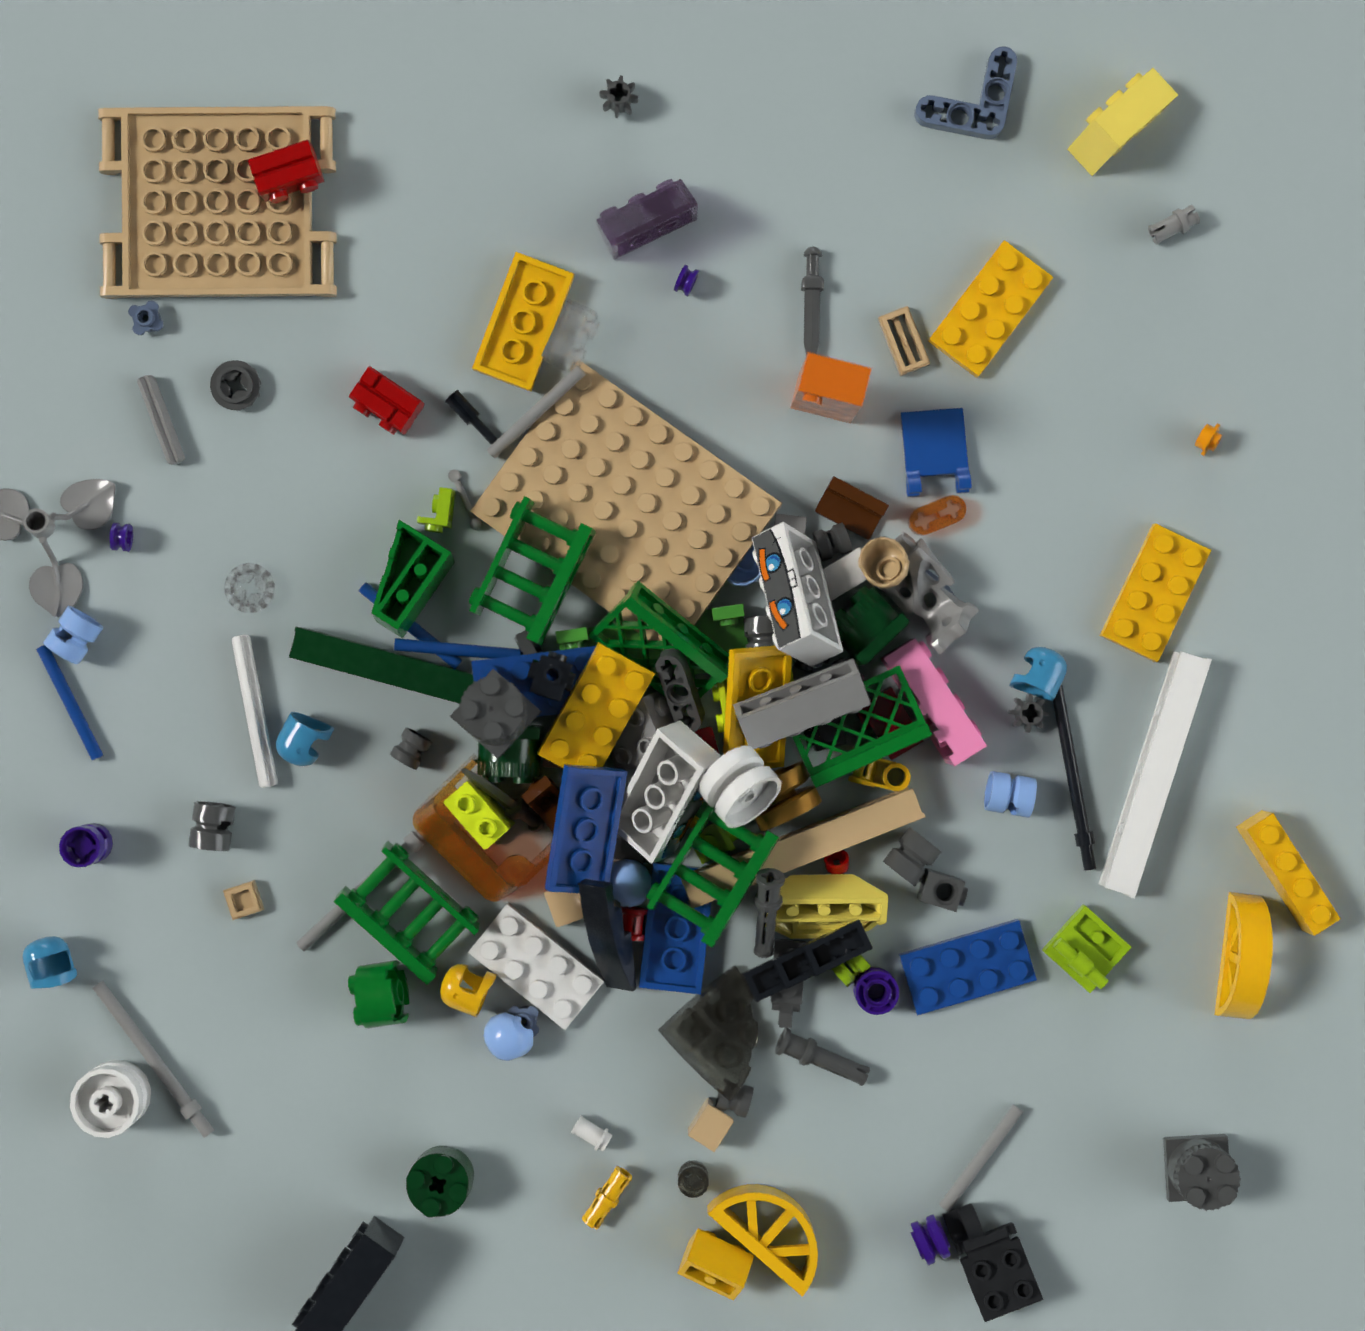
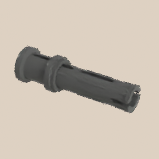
[754,868,785,958]
[775,1028,870,1086]

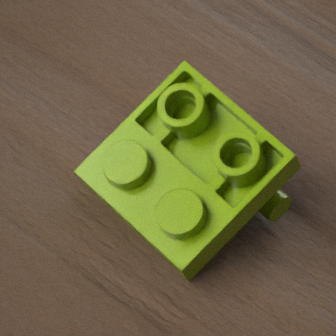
[1042,904,1131,993]

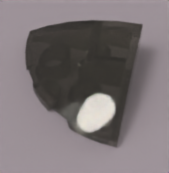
[658,966,758,1101]

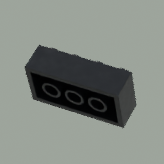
[291,1216,404,1331]

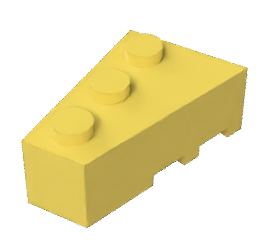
[1067,68,1178,176]

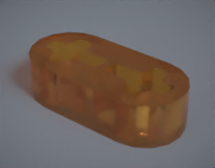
[908,495,966,536]

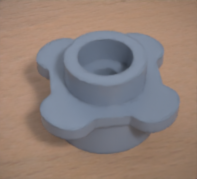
[128,300,163,335]
[508,1005,539,1037]

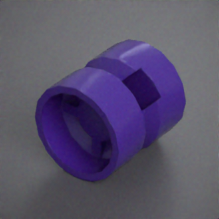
[59,823,113,868]

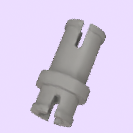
[1148,205,1200,245]

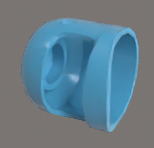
[1009,647,1067,701]
[276,712,334,766]
[22,936,78,989]

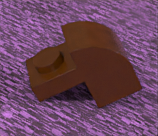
[521,775,560,833]

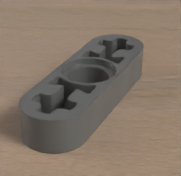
[656,648,705,732]

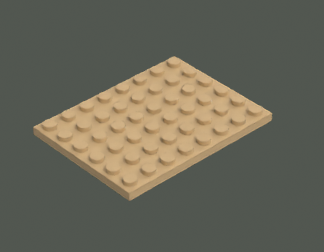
[470,360,782,650]

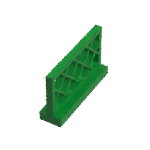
[588,581,729,711]
[792,665,932,788]

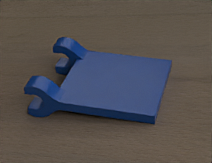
[900,408,972,497]

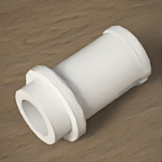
[571,1116,612,1151]

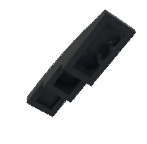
[578,879,636,992]
[742,919,873,1002]

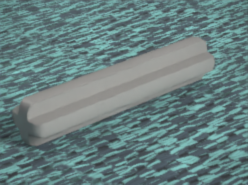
[137,375,185,465]

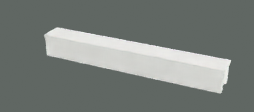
[1099,651,1212,899]

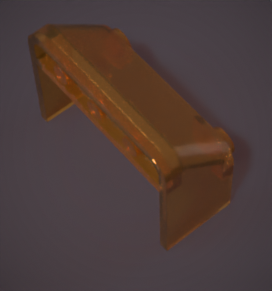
[413,754,552,902]

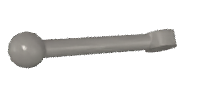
[448,470,482,530]

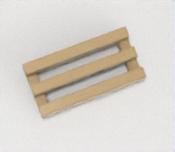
[878,306,931,376]

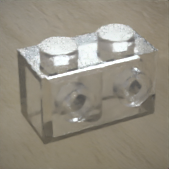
[541,298,600,373]

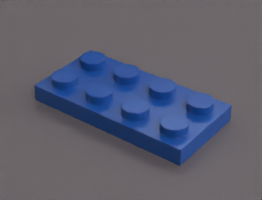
[471,646,596,717]
[545,764,628,893]
[639,862,712,995]
[899,919,1037,1016]

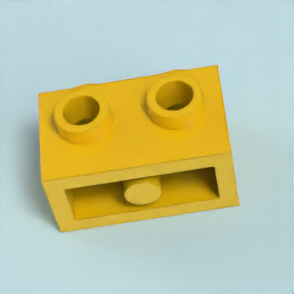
[677,1228,754,1301]

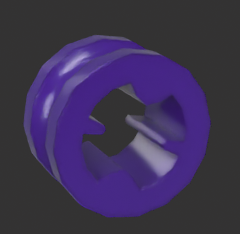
[674,265,699,297]
[109,523,133,552]

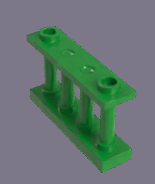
[469,496,596,645]
[646,800,780,947]
[333,841,480,985]

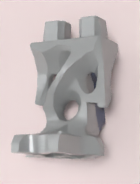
[876,532,979,655]

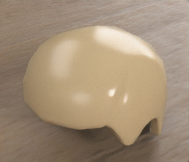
[858,536,910,589]

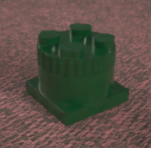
[834,586,909,665]
[477,725,544,784]

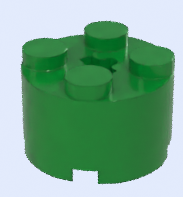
[348,960,410,1029]

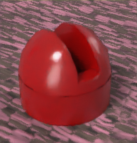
[824,850,850,874]

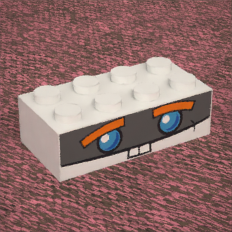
[752,522,844,667]
[618,720,721,864]

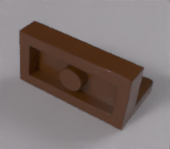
[815,476,889,540]

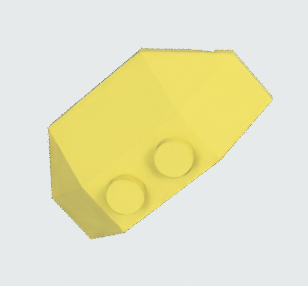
[766,874,888,939]

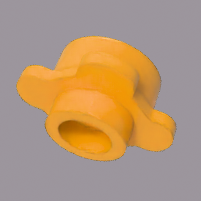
[1194,423,1223,456]

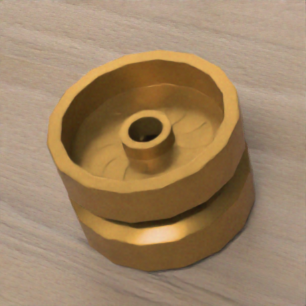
[755,761,822,831]

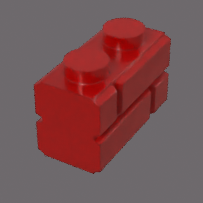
[248,139,325,203]
[349,366,425,435]

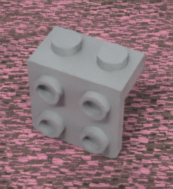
[610,691,674,771]

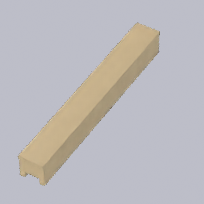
[680,786,925,908]

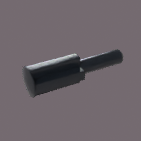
[445,390,497,444]

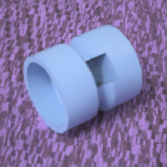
[43,606,103,664]
[984,771,1037,818]

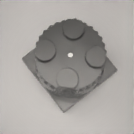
[450,669,541,760]
[1163,1134,1241,1211]

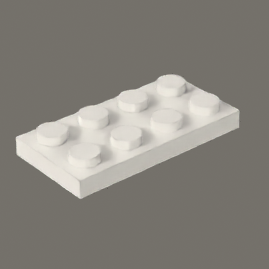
[468,903,604,1030]

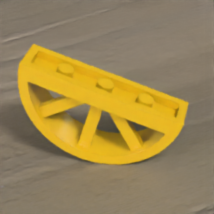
[1214,892,1273,1019]
[707,1184,818,1297]

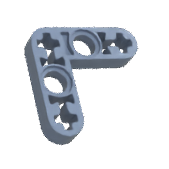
[914,46,1017,139]

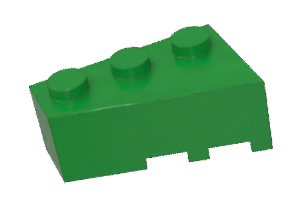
[371,520,455,639]

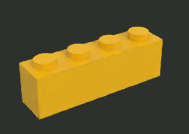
[1236,810,1341,936]

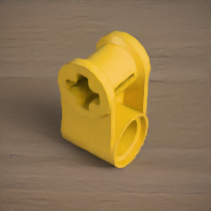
[848,758,911,791]

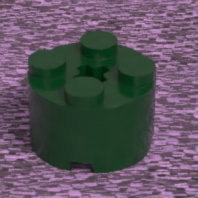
[406,1146,474,1218]

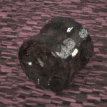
[678,1160,709,1198]

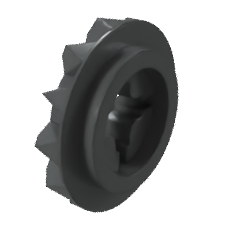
[210,360,261,411]

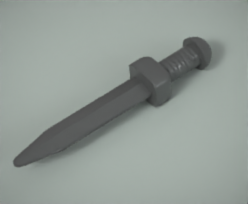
[801,246,824,355]
[461,768,545,832]

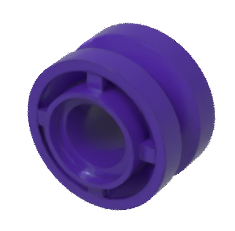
[853,967,899,1015]
[911,1214,951,1266]

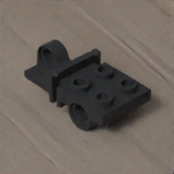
[942,1203,1044,1322]

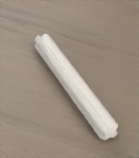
[232,635,278,788]

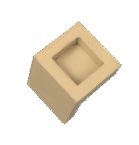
[688,1097,734,1152]

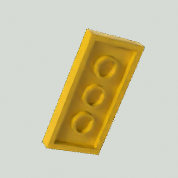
[928,240,1054,378]
[472,252,575,392]
[1099,523,1211,662]
[537,642,655,768]
[723,645,792,768]

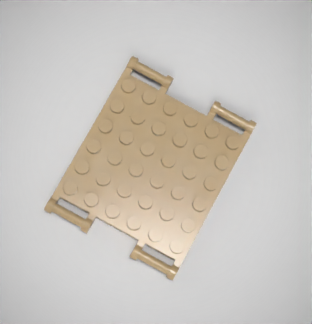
[98,106,337,299]

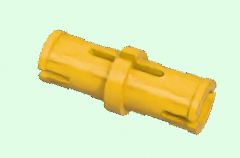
[582,1166,633,1230]

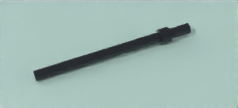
[1053,685,1096,871]

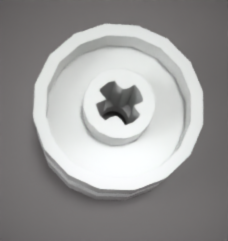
[698,745,782,828]
[70,1060,151,1138]

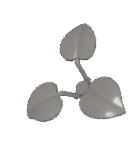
[0,479,116,617]

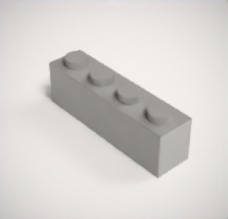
[733,659,871,749]

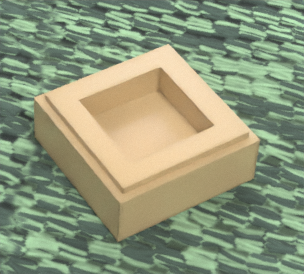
[223,880,264,920]

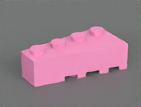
[880,638,987,766]

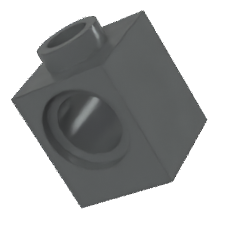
[917,868,968,912]

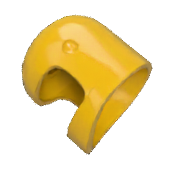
[440,964,497,1018]

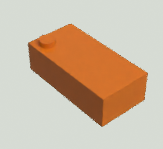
[790,352,872,423]

